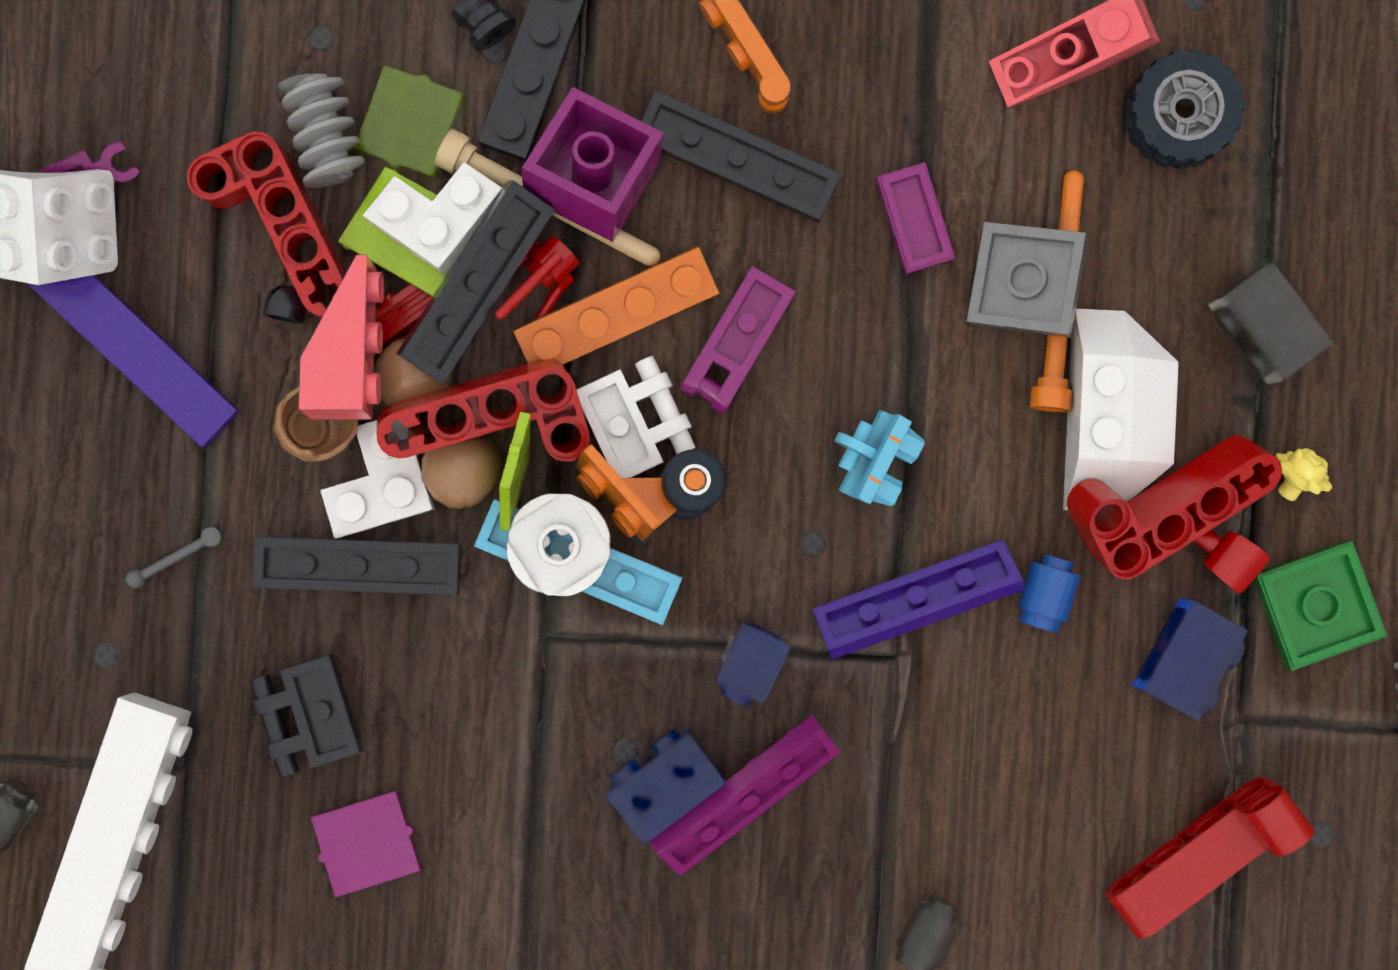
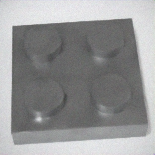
[967,222,1089,338]

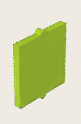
[499,412,530,531]

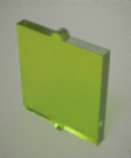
[354,65,464,178]

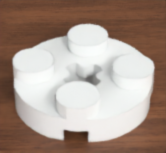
[507,494,611,596]

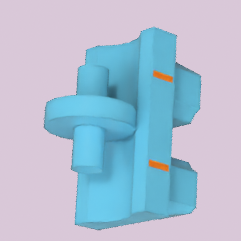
[834,410,925,506]

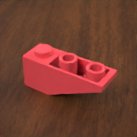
[989,0,1161,108]
[299,255,384,420]

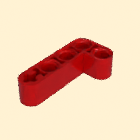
[187,132,346,318]
[376,359,590,462]
[1066,435,1282,580]
[1105,777,1315,939]

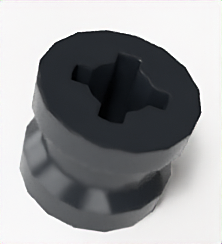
[451,0,516,51]

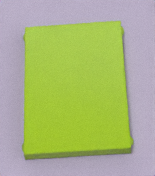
[338,167,449,297]

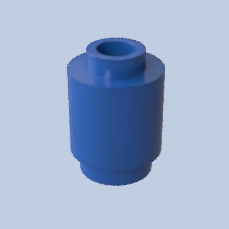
[1017,554,1081,633]

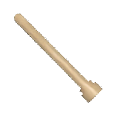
[434,128,660,266]

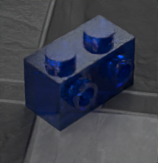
[606,727,726,845]

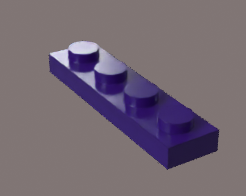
[812,540,1024,660]

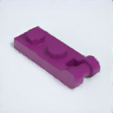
[680,266,796,415]

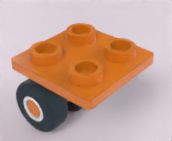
[576,444,726,542]

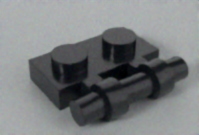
[249,654,363,778]

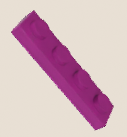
[649,715,841,876]

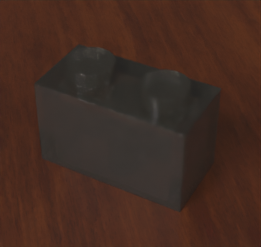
[1208,261,1334,384]

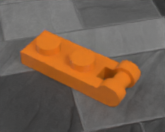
[699,0,790,114]

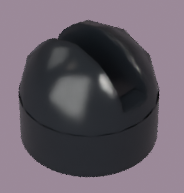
[262,285,306,324]

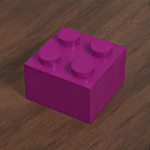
[522,87,664,242]

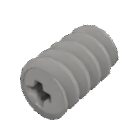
[278,74,365,188]

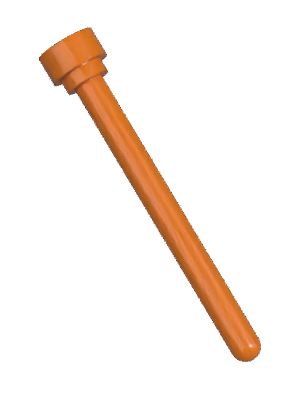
[1029,170,1084,412]

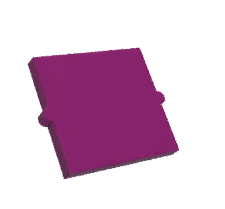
[311,790,422,898]

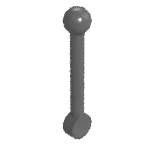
[125,527,223,589]

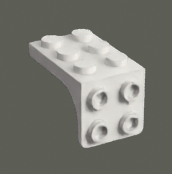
[0,169,118,285]

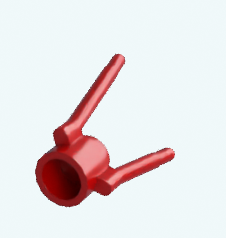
[495,235,580,320]

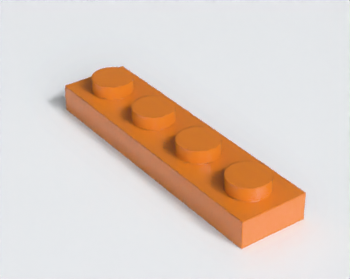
[513,246,719,364]

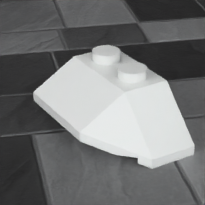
[1063,309,1179,510]

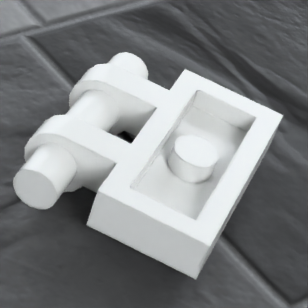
[577,356,696,478]

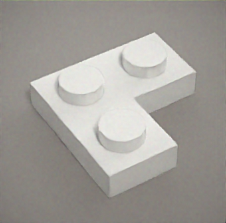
[363,162,502,276]
[320,420,435,539]

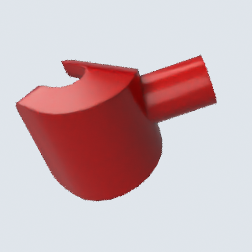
[1193,530,1270,594]

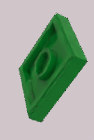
[1254,541,1387,671]

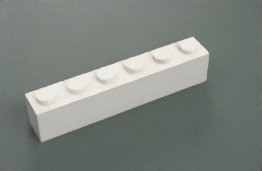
[24,692,192,970]

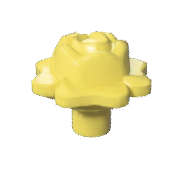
[1275,448,1332,501]

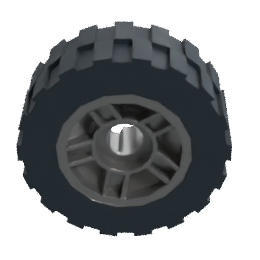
[1123,49,1245,169]

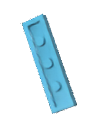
[474,499,683,625]

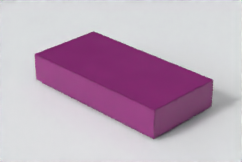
[875,162,955,276]

